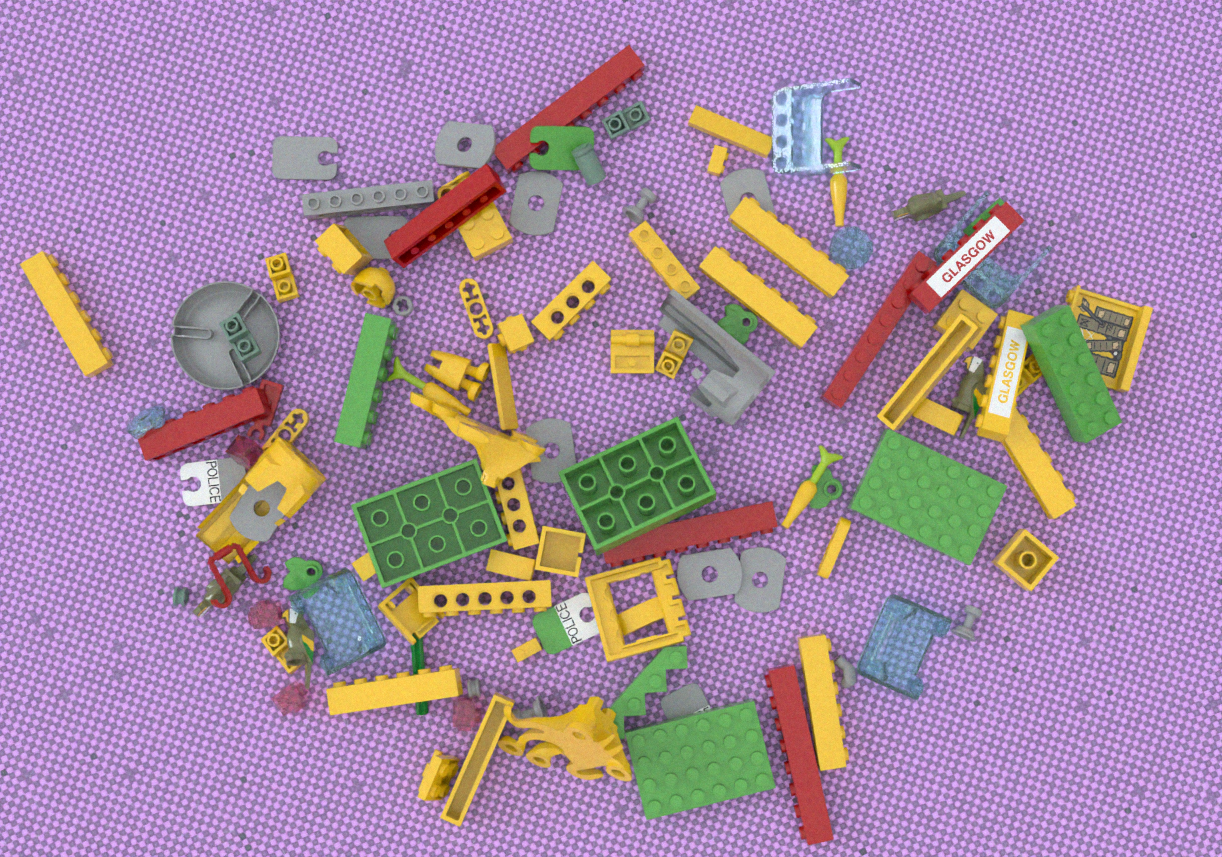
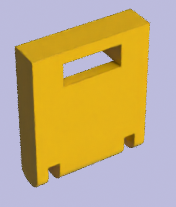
[377,577,446,645]

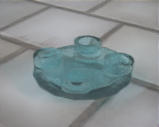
[830,226,873,269]
[126,406,166,439]

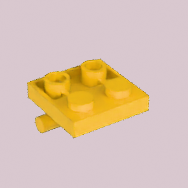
[611,330,655,374]
[417,749,460,801]

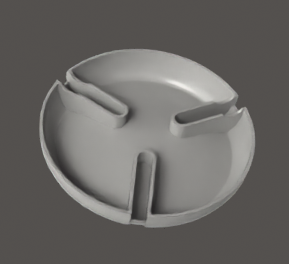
[170,281,280,390]

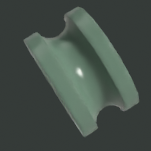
[173,587,189,607]

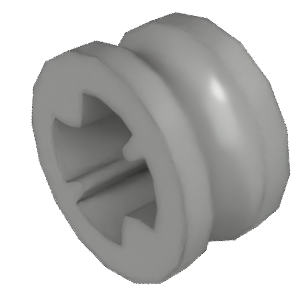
[393,296,414,316]
[467,678,481,699]

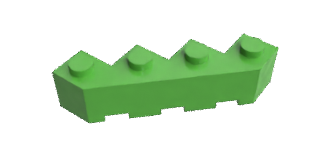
[608,644,688,739]

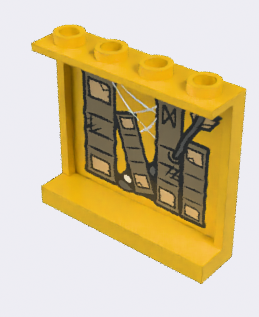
[1065,285,1153,393]

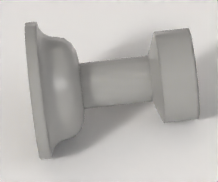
[622,188,657,225]
[951,605,983,642]
[512,696,548,719]

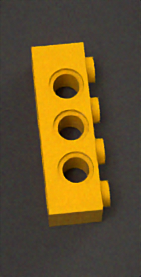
[628,220,700,300]
[531,261,611,342]
[495,468,540,550]

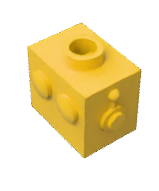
[497,313,534,354]

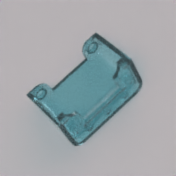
[288,569,386,676]
[857,594,952,701]

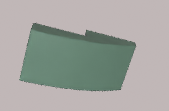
[602,101,652,140]
[219,312,262,364]

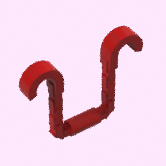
[207,543,272,608]

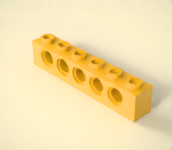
[418,580,552,617]

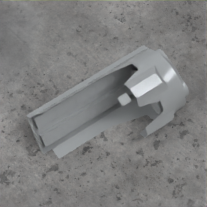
[658,289,776,426]

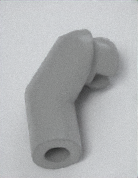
[834,655,856,688]

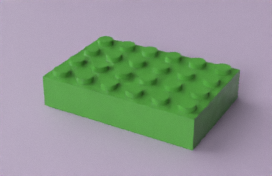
[558,416,716,556]
[847,429,1008,565]
[351,459,507,588]
[625,698,776,820]

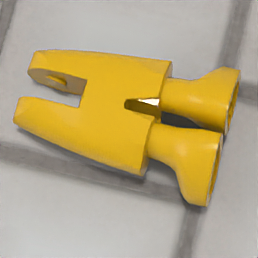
[424,350,491,402]

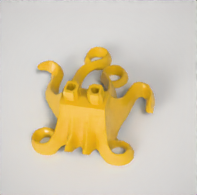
[410,391,546,488]
[497,697,632,782]

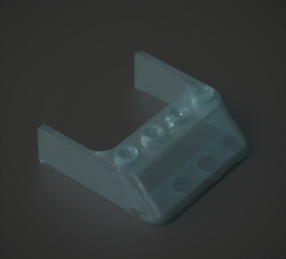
[772,78,861,176]
[933,190,1052,309]

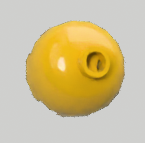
[350,267,396,308]

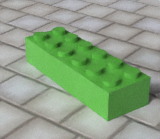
[1020,305,1122,443]
[334,313,399,449]

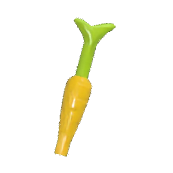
[824,137,849,227]
[387,356,472,417]
[781,445,843,529]

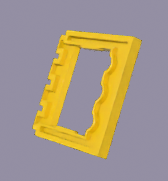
[585,557,691,663]

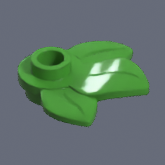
[717,304,758,345]
[799,465,843,509]
[283,557,323,599]

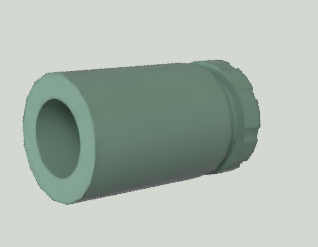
[571,142,607,186]

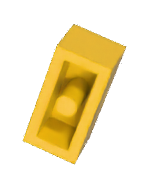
[706,145,729,177]
[511,637,543,662]

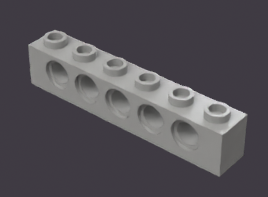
[302,180,436,220]

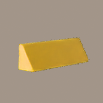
[688,105,775,159]
[487,343,519,431]

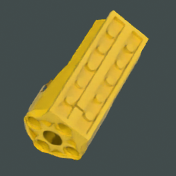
[196,436,327,564]

